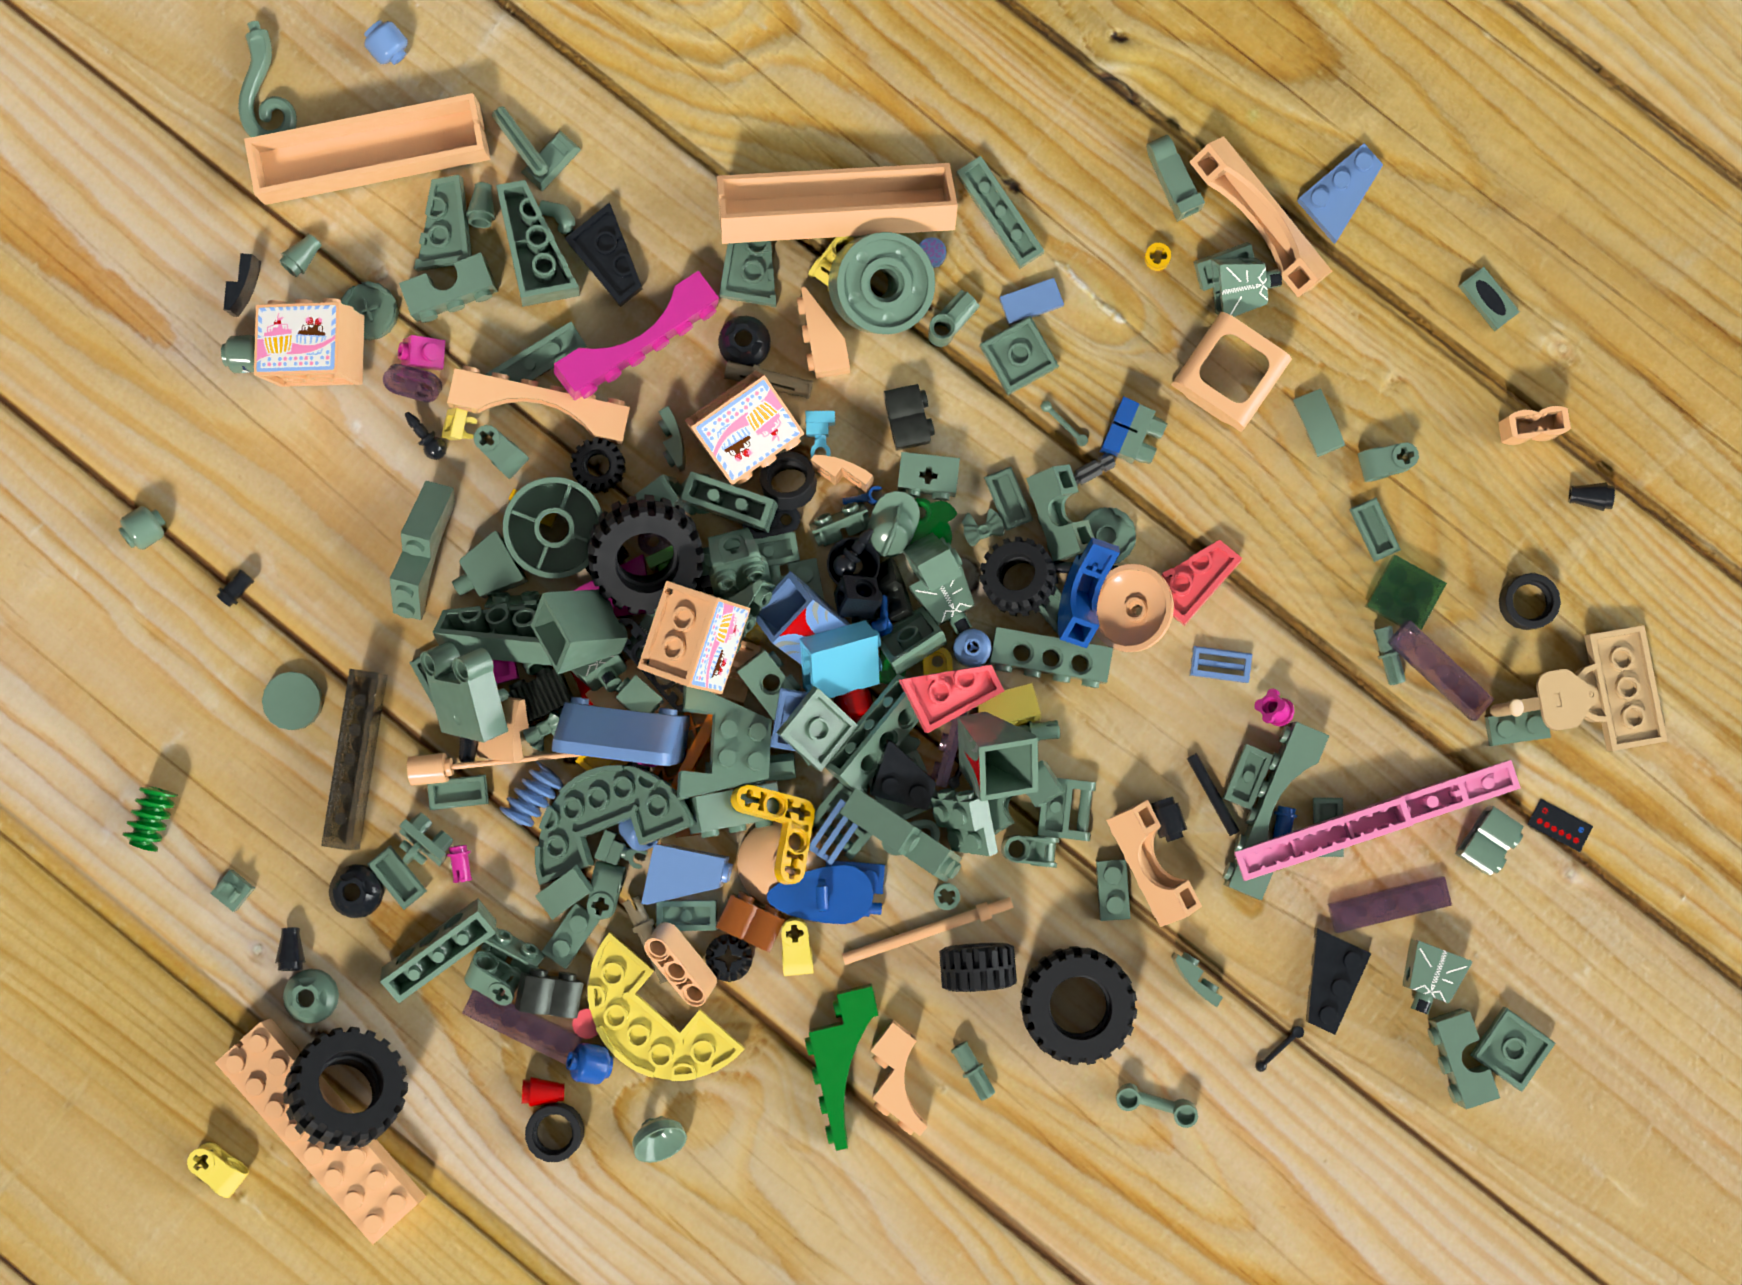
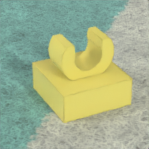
[441,408,477,441]

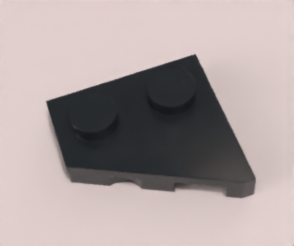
[870,739,936,810]

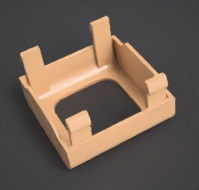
[1171,312,1292,432]

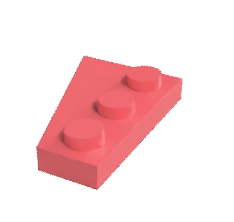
[1161,540,1242,626]
[898,665,1004,733]

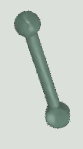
[1041,401,1088,447]

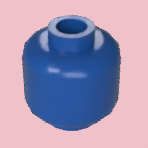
[566,1043,613,1085]

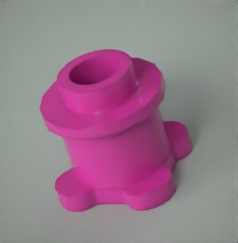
[1254,688,1294,727]

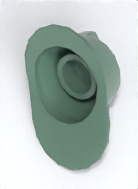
[866,491,920,557]

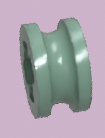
[934,883,960,910]

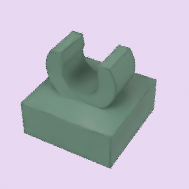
[210,870,255,912]

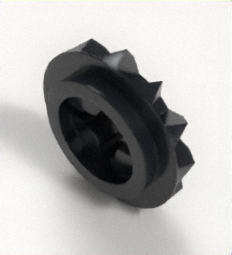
[705,934,753,982]

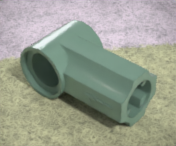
[928,290,980,347]

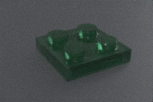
[1365,555,1447,635]

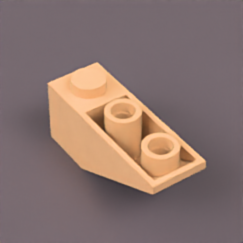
[797,287,850,379]

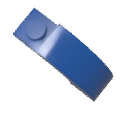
[1058,537,1120,648]

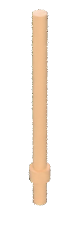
[842,897,1014,965]

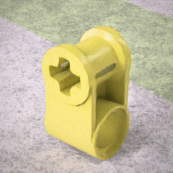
[808,236,854,291]
[781,917,814,976]
[187,1142,249,1198]

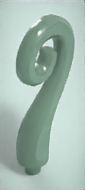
[238,21,297,137]

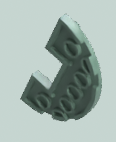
[535,765,696,885]

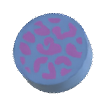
[919,237,946,268]

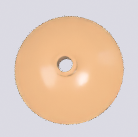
[1096,564,1174,652]
[737,821,826,906]

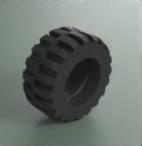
[587,494,704,615]
[1020,946,1137,1065]
[283,1027,408,1151]

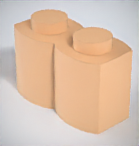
[1498,406,1571,445]

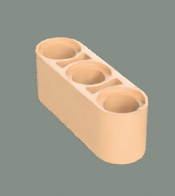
[644,922,717,1007]

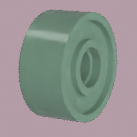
[828,232,935,334]
[503,477,602,578]

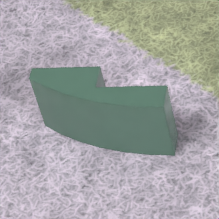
[1293,388,1345,457]
[658,406,686,472]
[535,865,594,920]
[1171,952,1223,1007]

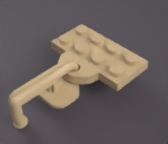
[1490,625,1667,752]

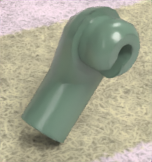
[539,200,575,235]

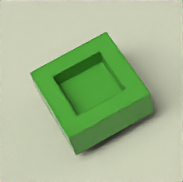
[645,546,674,571]

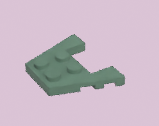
[677,685,772,800]

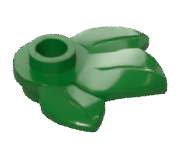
[910,498,958,545]

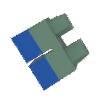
[1100,397,1168,464]

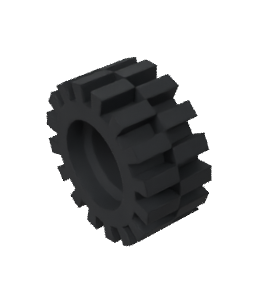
[570,438,626,493]

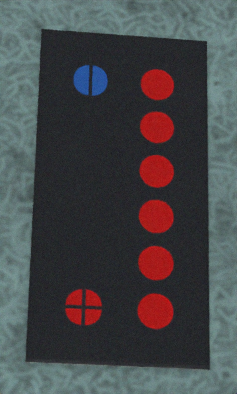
[1527,799,1593,852]

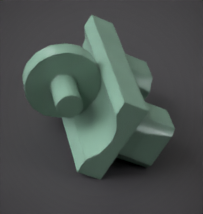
[399,812,453,867]

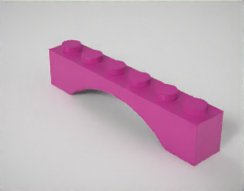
[554,270,719,401]

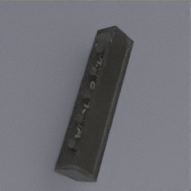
[321,669,388,850]

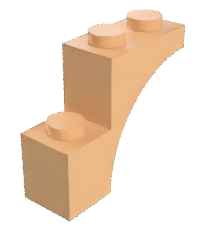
[871,1019,927,1136]

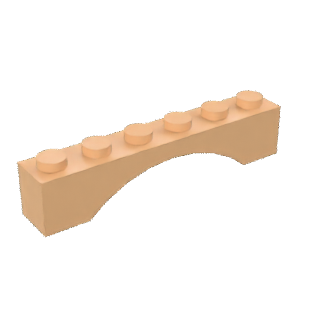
[1190,136,1332,297]
[447,366,630,445]

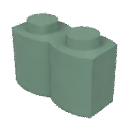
[1455,805,1524,876]

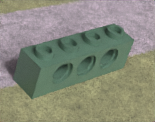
[989,627,1113,688]
[736,649,811,766]
[825,674,919,791]
[380,898,496,1003]

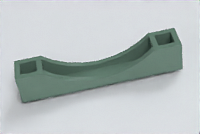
[1223,722,1329,901]

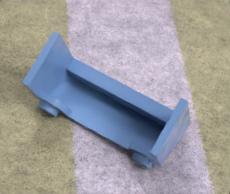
[552,697,690,766]

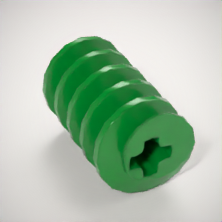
[122,786,178,852]

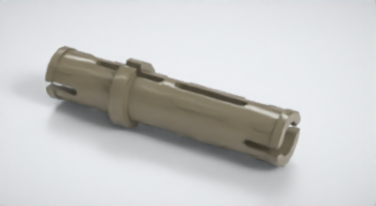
[724,360,813,399]
[622,895,668,984]

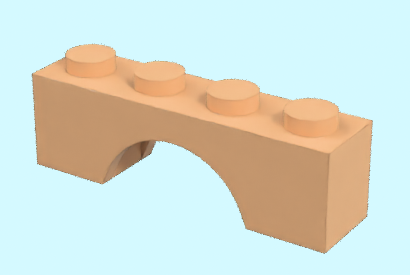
[1106,800,1202,927]

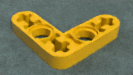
[731,785,815,885]

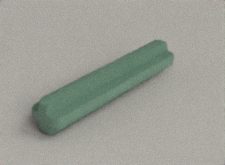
[492,106,549,177]

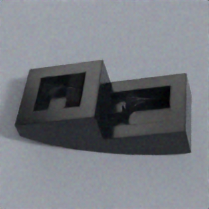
[223,253,261,317]

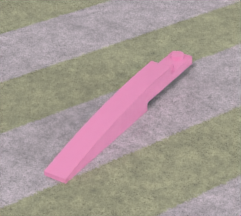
[1234,760,1521,881]

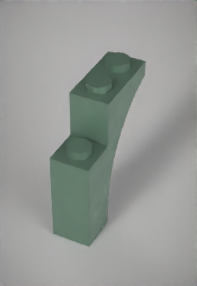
[390,481,455,620]
[840,788,962,882]

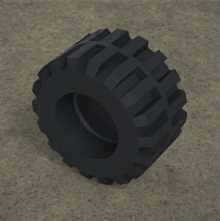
[980,537,1058,616]
[939,943,1017,992]

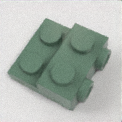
[931,788,998,856]

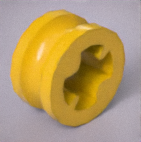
[1145,242,1171,271]

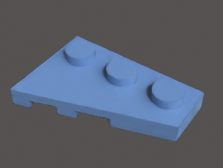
[1297,143,1383,244]

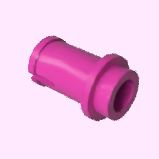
[447,845,472,883]

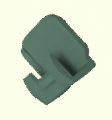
[708,527,772,600]

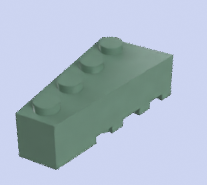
[496,180,580,307]
[433,600,552,665]

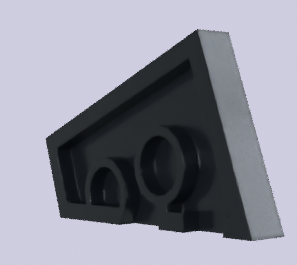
[565,202,643,307]
[1306,928,1372,1035]

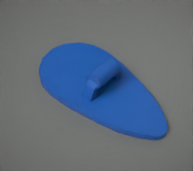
[767,864,874,924]

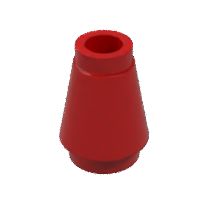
[521,1076,565,1107]

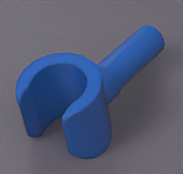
[842,486,883,506]
[871,595,893,638]

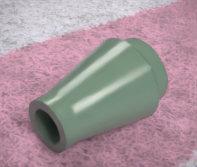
[466,182,495,228]
[279,234,322,277]

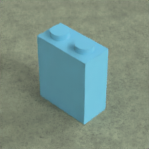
[800,620,882,698]

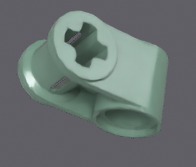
[474,425,530,479]
[1357,442,1419,482]
[1001,835,1059,868]
[587,861,626,920]
[464,951,522,1006]

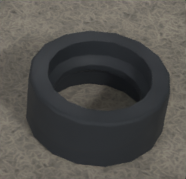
[759,452,817,510]
[1499,573,1561,630]
[525,1102,584,1162]

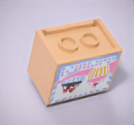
[254,298,364,387]
[684,370,805,485]
[637,581,751,694]

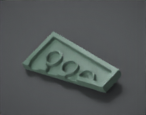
[719,241,777,307]

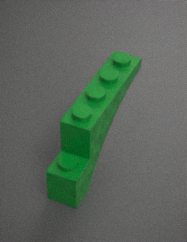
[805,984,879,1151]

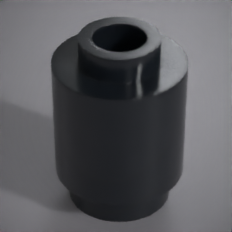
[1151,797,1187,842]

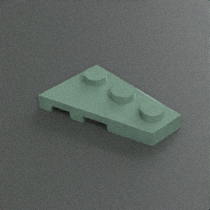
[414,175,472,272]

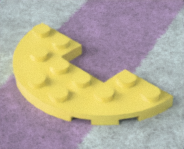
[588,932,745,1081]

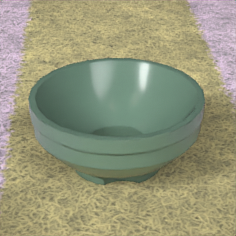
[283,969,339,1024]
[632,1116,687,1163]

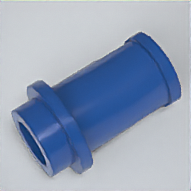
[1272,806,1298,839]

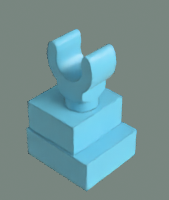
[805,411,835,458]

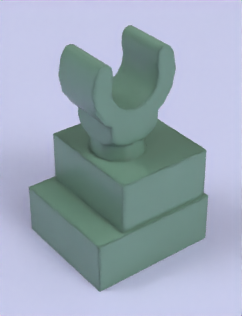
[594,829,648,869]

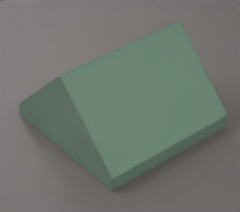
[879,606,947,675]

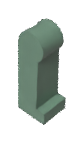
[1146,135,1205,222]

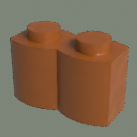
[716,891,785,953]

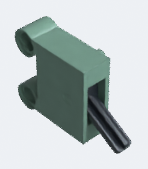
[420,642,509,763]

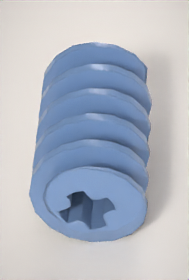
[499,761,564,827]

